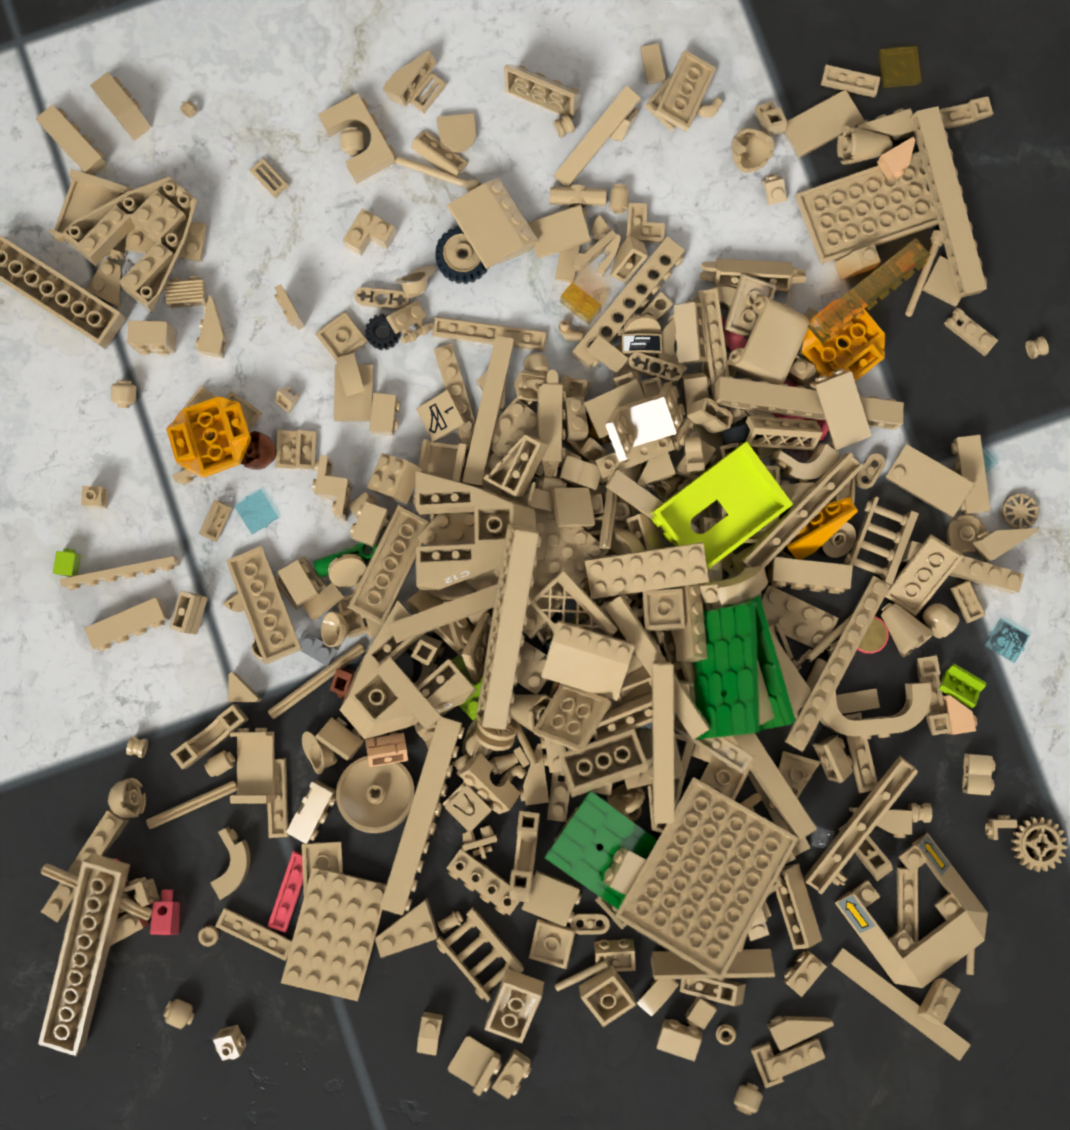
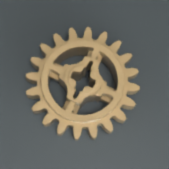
[1011,817,1068,872]

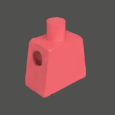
[150,890,180,935]

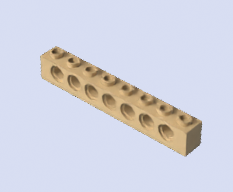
[572,236,685,370]

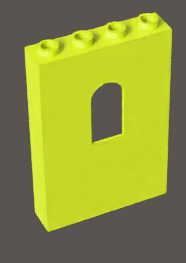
[651,442,793,570]

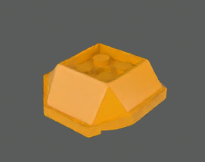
[801,300,885,382]
[166,396,251,478]

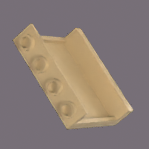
[48,169,134,260]

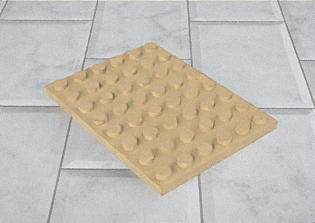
[417,453,609,639]
[615,777,798,981]

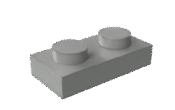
[299,631,338,667]

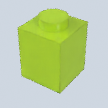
[53,548,81,577]

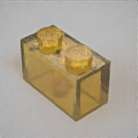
[560,282,602,325]

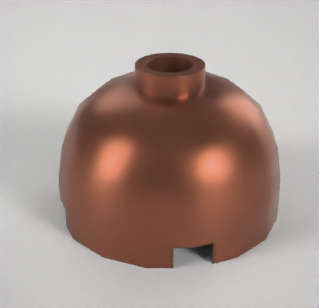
[241,431,276,470]

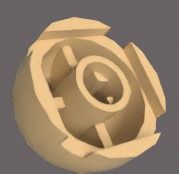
[108,778,146,818]

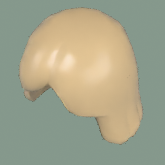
[922,603,960,638]

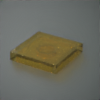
[879,46,921,88]

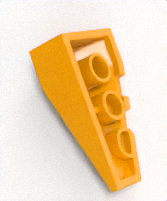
[787,497,858,560]

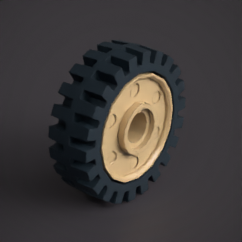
[435,226,487,284]

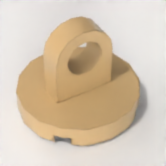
[607,784,645,821]

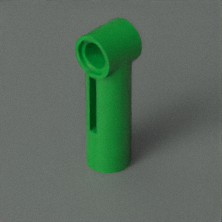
[313,543,377,578]

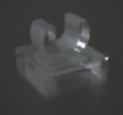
[809,826,834,849]

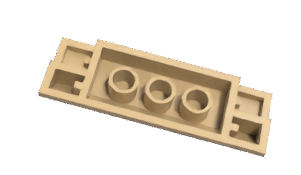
[651,949,775,980]

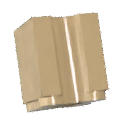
[442,782,492,833]

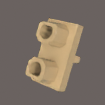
[462,825,498,860]

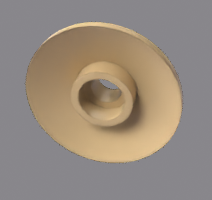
[822,522,856,558]

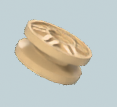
[474,718,518,751]

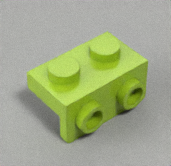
[938,664,987,709]

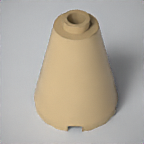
[837,126,893,165]
[881,603,934,657]
[509,694,552,732]

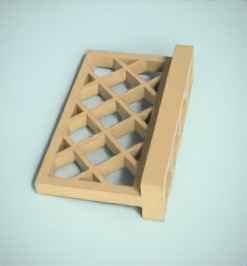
[530,570,618,636]

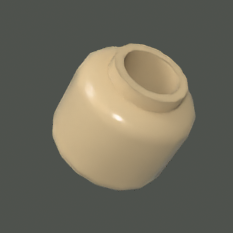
[340,127,365,156]
[523,353,550,374]
[111,380,136,408]
[163,999,195,1029]
[734,1083,763,1116]

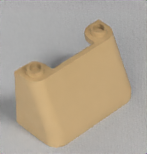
[727,294,810,385]

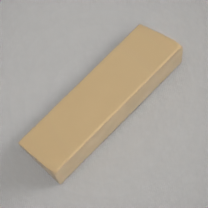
[411,130,468,177]

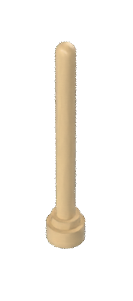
[395,156,481,192]
[905,230,944,317]

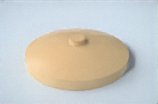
[336,756,415,833]

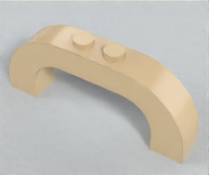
[656,286,736,385]
[820,682,931,739]

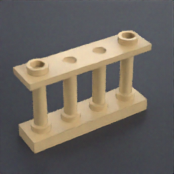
[595,436,675,485]
[844,497,919,585]
[436,907,524,1002]

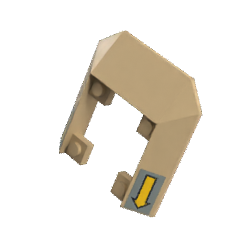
[834,833,988,988]

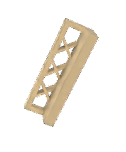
[745,416,823,450]

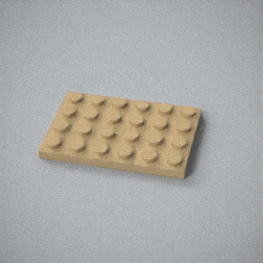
[281,866,387,1001]

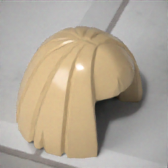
[731,128,775,173]

